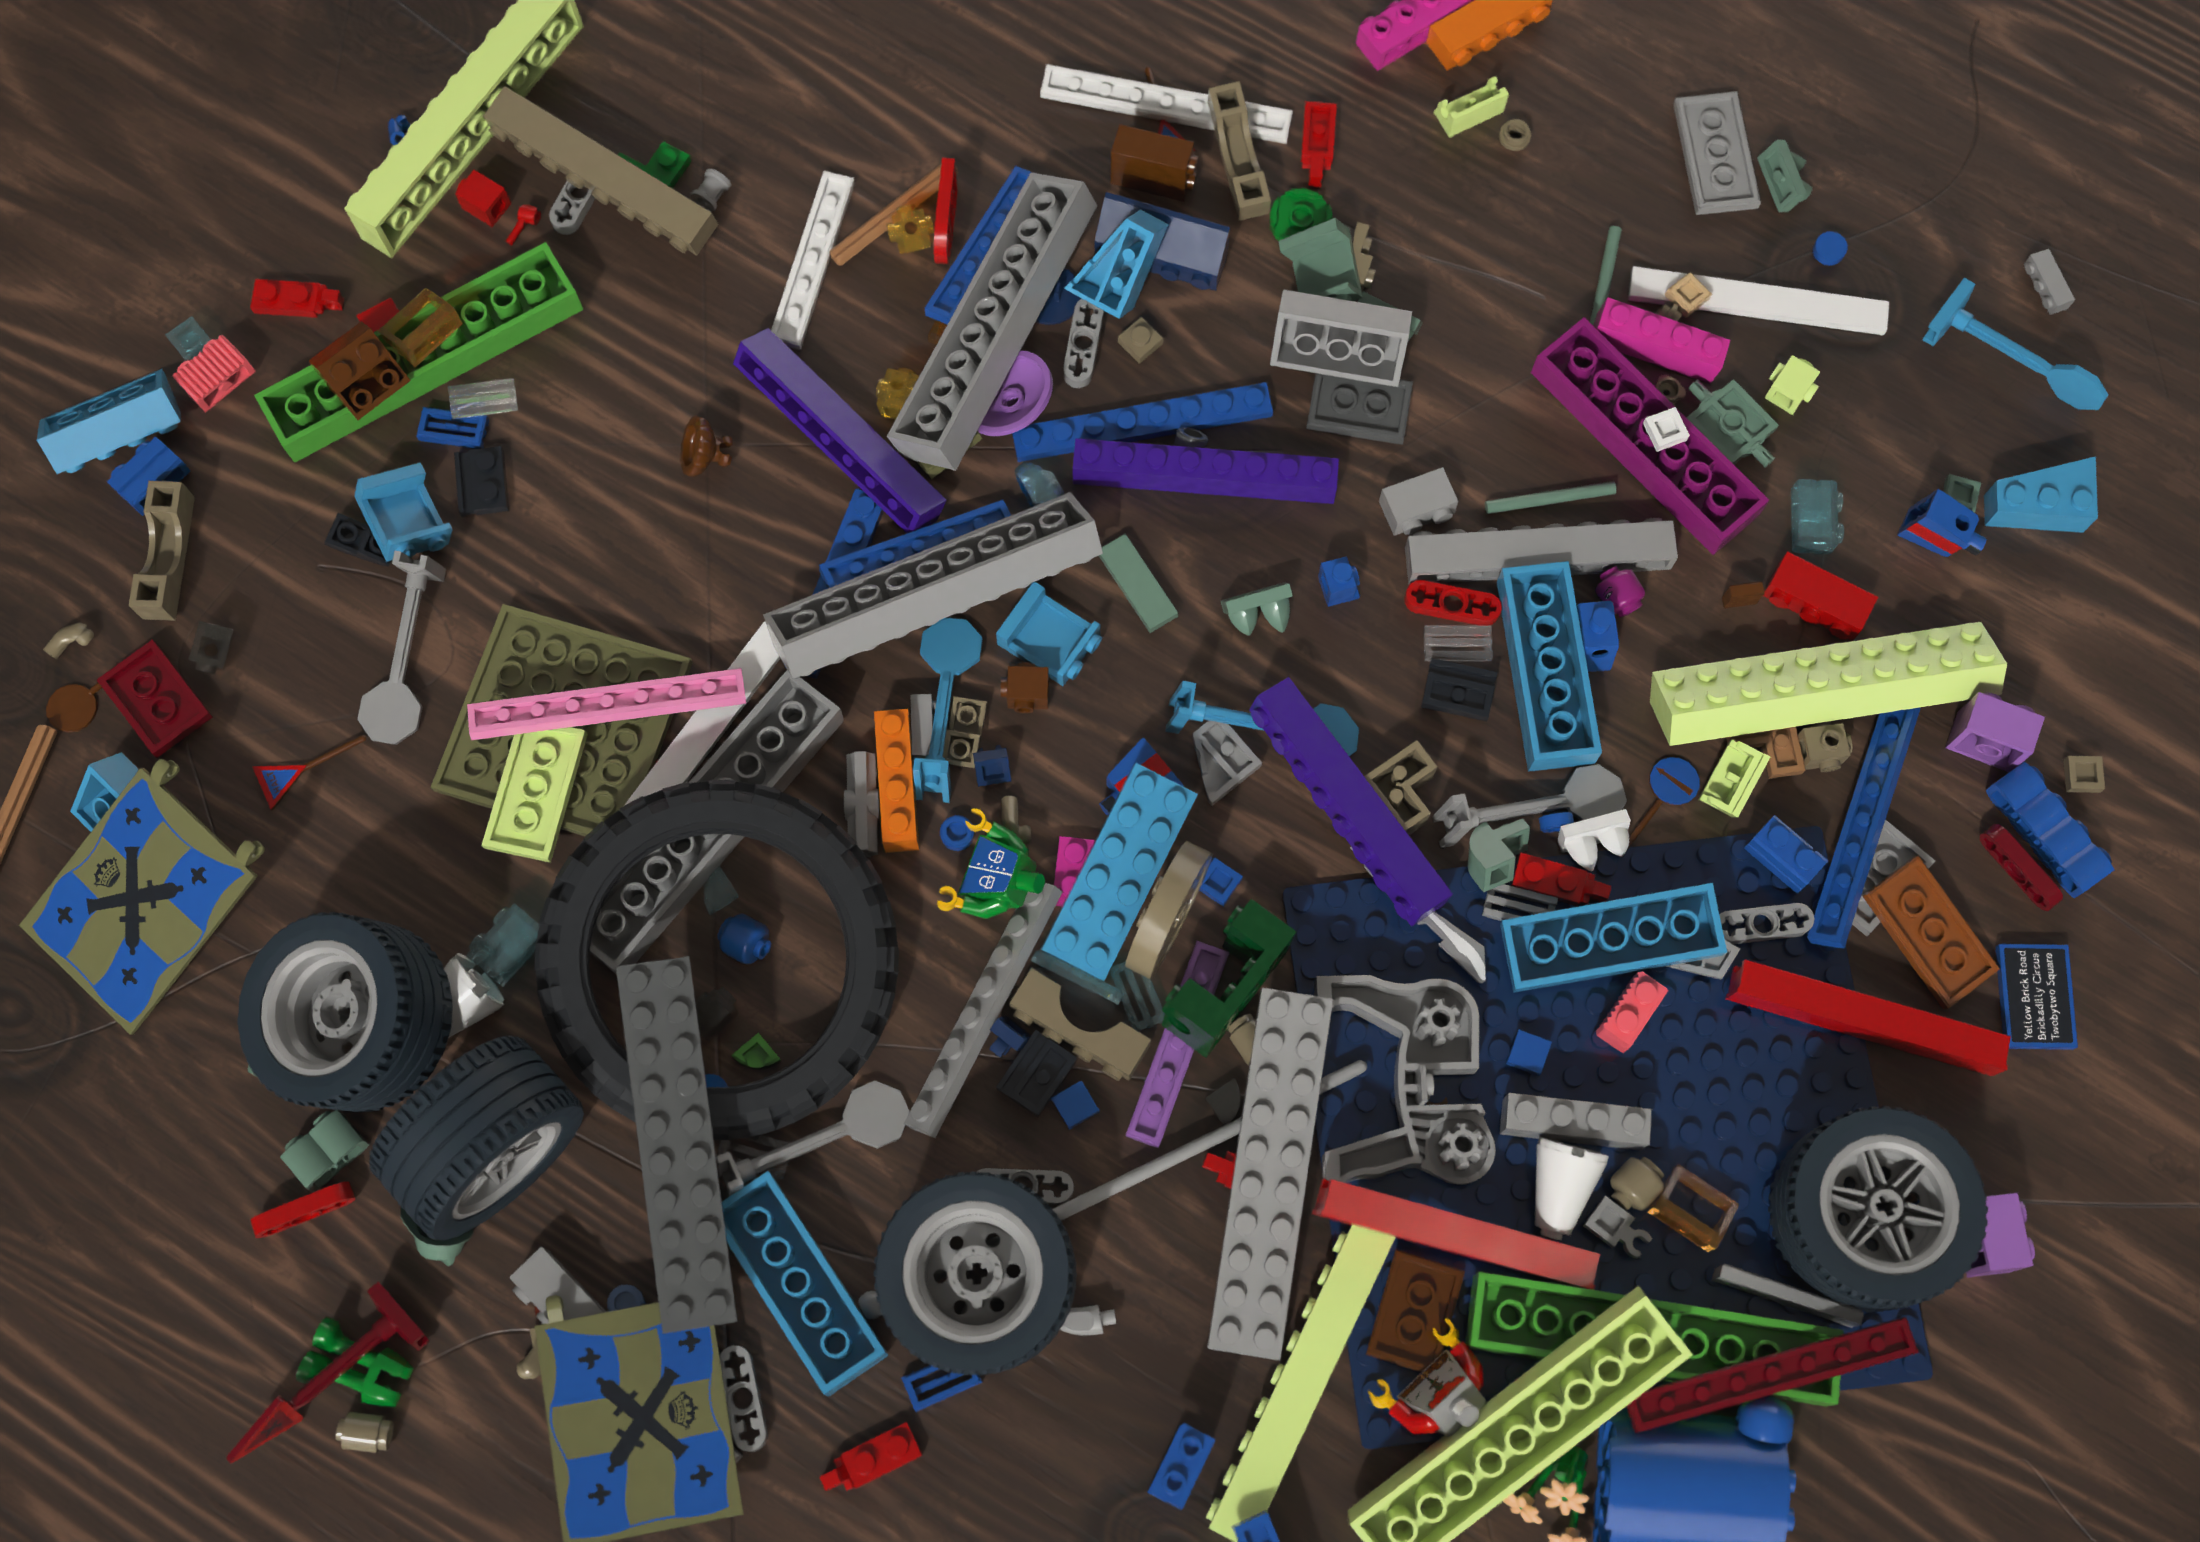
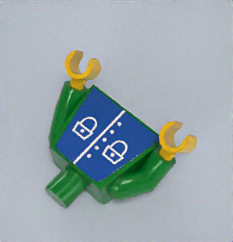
[937,809,1045,919]

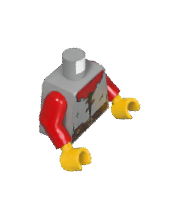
[1368,1319,1486,1437]

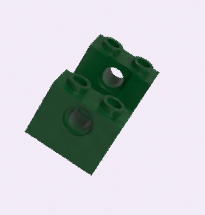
[1161,899,1296,1058]

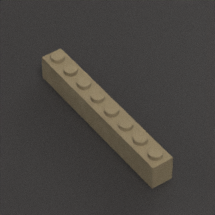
[483,86,718,255]

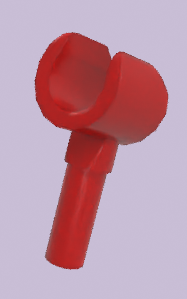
[505,204,541,246]

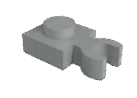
[1583,1196,1652,1258]

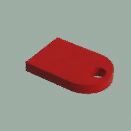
[934,158,958,264]

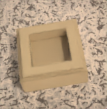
[1664,272,1712,318]

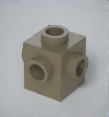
[1798,721,1852,772]

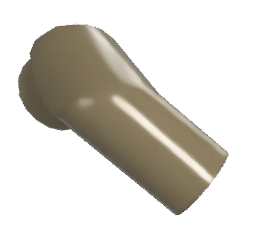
[43,622,94,660]
[1001,796,1031,844]
[517,1328,541,1379]

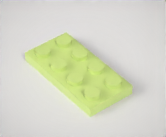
[482,727,588,863]

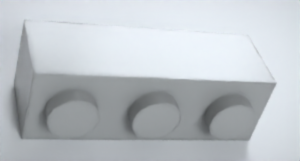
[2024,249,2075,315]
[910,694,936,761]

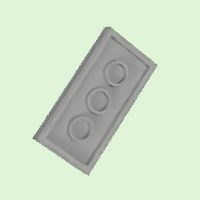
[1673,91,1761,215]

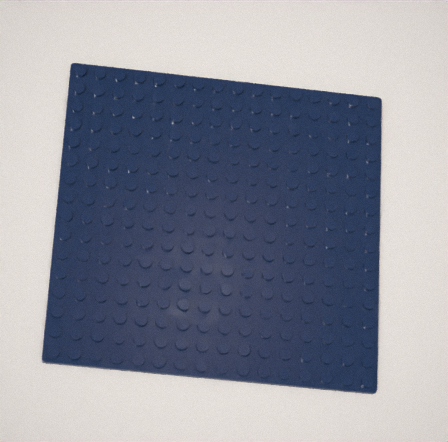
[1283,826,1933,1449]

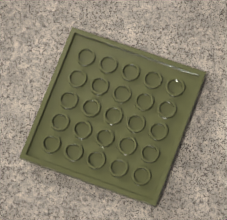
[430,604,693,836]

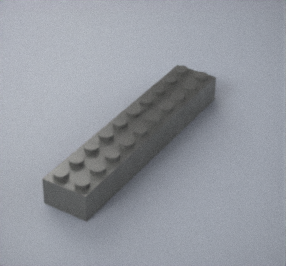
[616,956,737,1334]

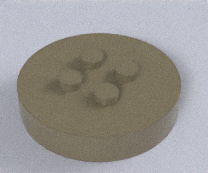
[1125,841,1213,980]

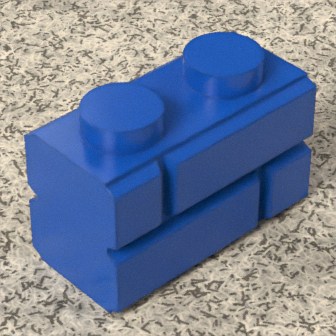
[107,436,191,516]
[1744,815,1828,894]

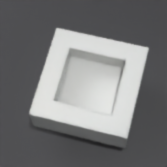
[1643,407,1690,452]

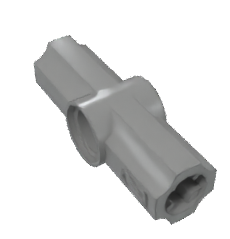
[844,751,881,857]

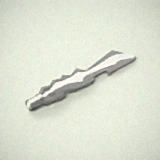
[1350,847,1486,984]

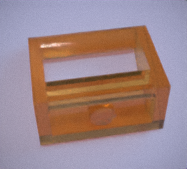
[377,288,463,367]
[1647,1164,1739,1252]

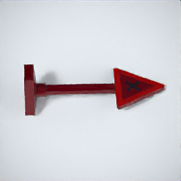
[226,1281,430,1464]

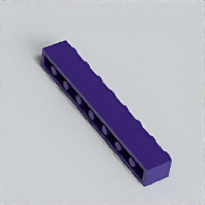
[733,328,947,533]
[1073,438,1339,504]
[1249,677,1453,927]

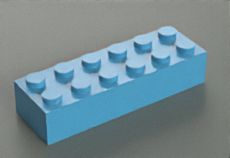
[1497,561,1602,772]
[1040,763,1198,981]
[1500,883,1727,993]
[721,1171,889,1397]

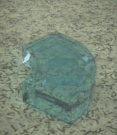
[1031,950,1123,1005]

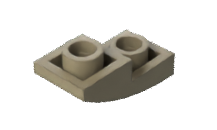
[1352,222,1376,292]
[943,696,988,768]

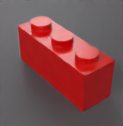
[1763,551,1878,641]

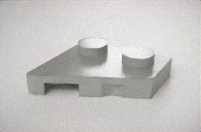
[1192,721,1262,806]

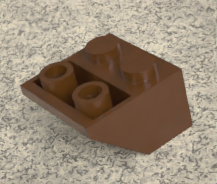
[308,322,411,420]

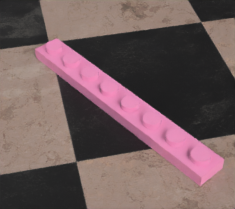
[467,668,746,740]

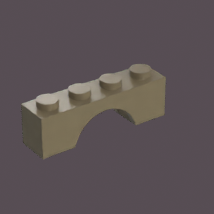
[1208,81,1271,221]
[128,481,195,621]
[1009,968,1151,1081]

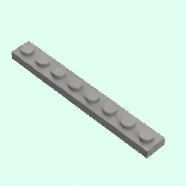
[904,883,1062,1138]

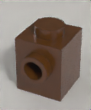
[1001,662,1049,713]

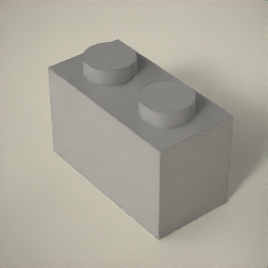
[1379,467,1459,536]

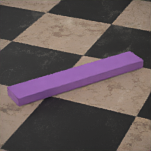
[1126,941,1229,1149]

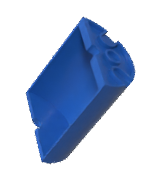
[1592,1407,1796,1542]

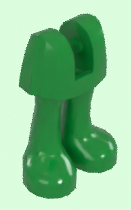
[296,1316,414,1407]

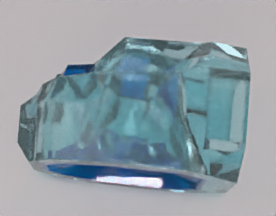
[1015,462,1065,507]

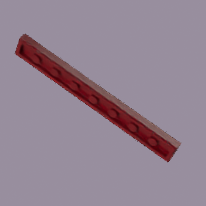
[1627,1316,1919,1433]

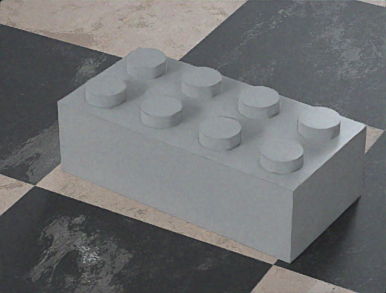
[1270,289,1412,387]

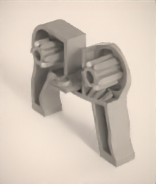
[1314,975,1495,1184]

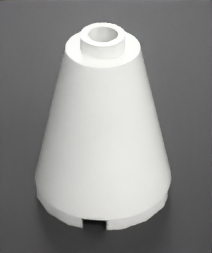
[444,953,505,1038]
[1535,1137,1608,1240]

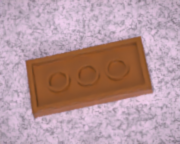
[1862,856,2000,1009]

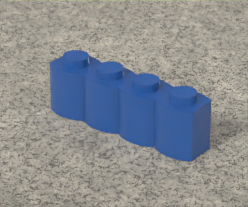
[1985,762,2114,899]

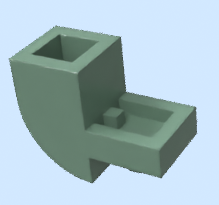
[1467,818,1530,892]

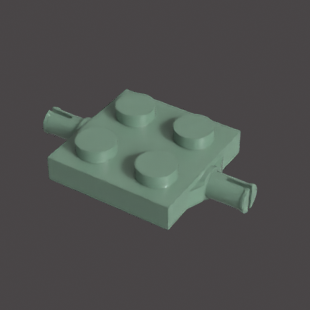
[1686,379,1779,468]

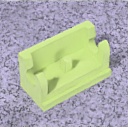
[1434,76,1509,137]
[1698,739,1770,817]

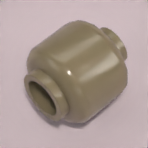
[1610,1157,1664,1211]

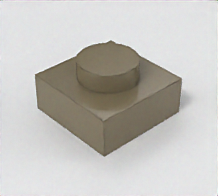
[1118,317,1163,364]
[2064,756,2105,793]

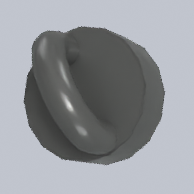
[1173,427,1209,448]

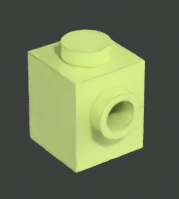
[1765,355,1820,415]

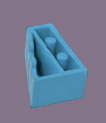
[1064,210,1168,319]
[1984,456,2098,533]

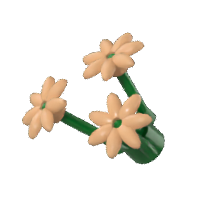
[1503,1446,1589,1542]

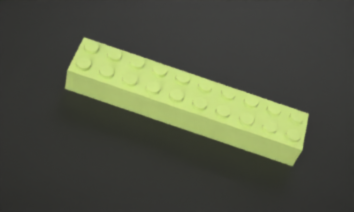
[344,0,583,258]
[1650,622,2007,746]
[1348,1286,1692,1542]

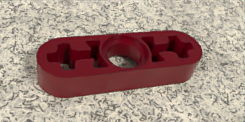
[1980,824,2063,911]

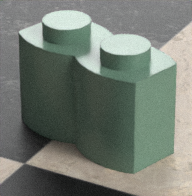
[281,1110,369,1192]

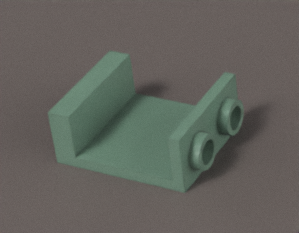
[1278,218,1363,301]

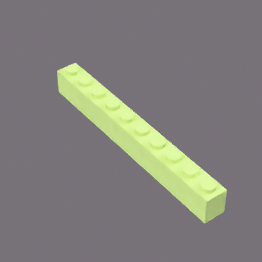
[1206,1225,1396,1542]

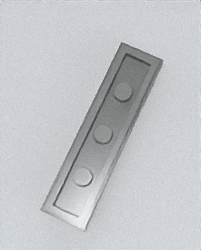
[1712,1264,1864,1327]

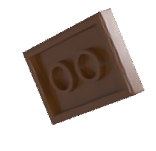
[1365,1249,1465,1373]

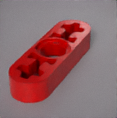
[1404,580,1502,626]
[250,1181,356,1238]

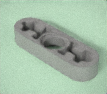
[549,181,595,235]
[1063,299,1104,388]
[1719,903,1814,944]
[977,1168,1074,1205]
[720,1345,768,1452]

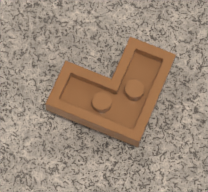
[1726,727,1806,779]

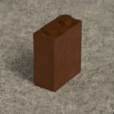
[1111,124,1198,201]

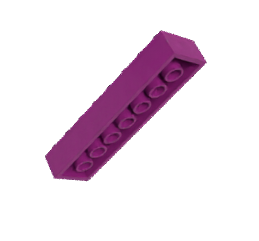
[1531,317,1769,555]

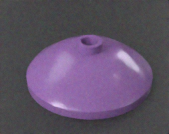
[977,350,1053,436]

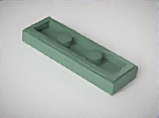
[1099,534,1178,633]

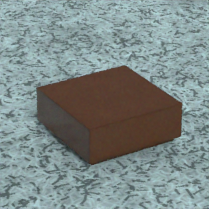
[1722,581,1765,608]

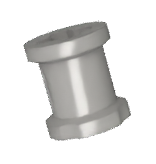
[690,168,731,212]

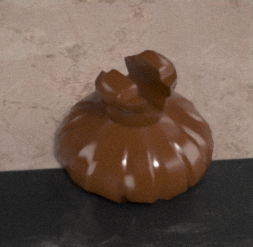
[680,415,733,477]

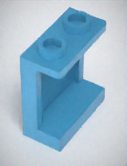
[354,462,453,562]
[996,582,1102,686]

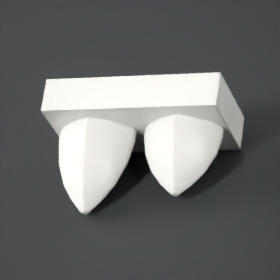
[1557,809,1631,872]

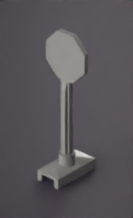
[357,551,446,745]
[1432,764,1627,848]
[716,1081,910,1199]

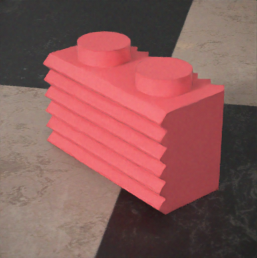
[172,335,256,413]
[1596,972,1669,1053]

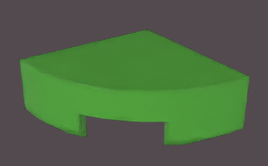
[731,1033,781,1069]

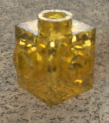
[886,204,934,255]
[876,368,919,419]

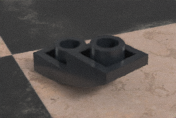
[324,513,391,567]

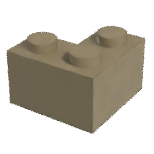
[1364,740,1437,835]

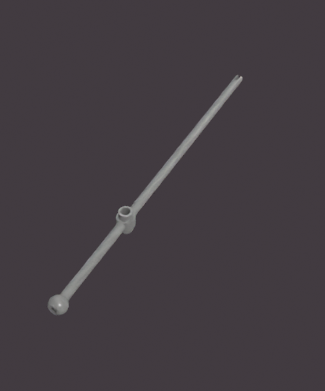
[858,1060,1367,1320]

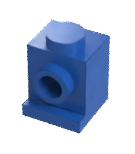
[1318,556,1360,607]

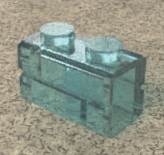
[1791,479,1844,554]
[466,903,539,987]

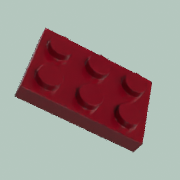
[96,639,213,758]

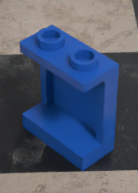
[1147,1424,1215,1510]

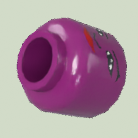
[1595,566,1645,618]

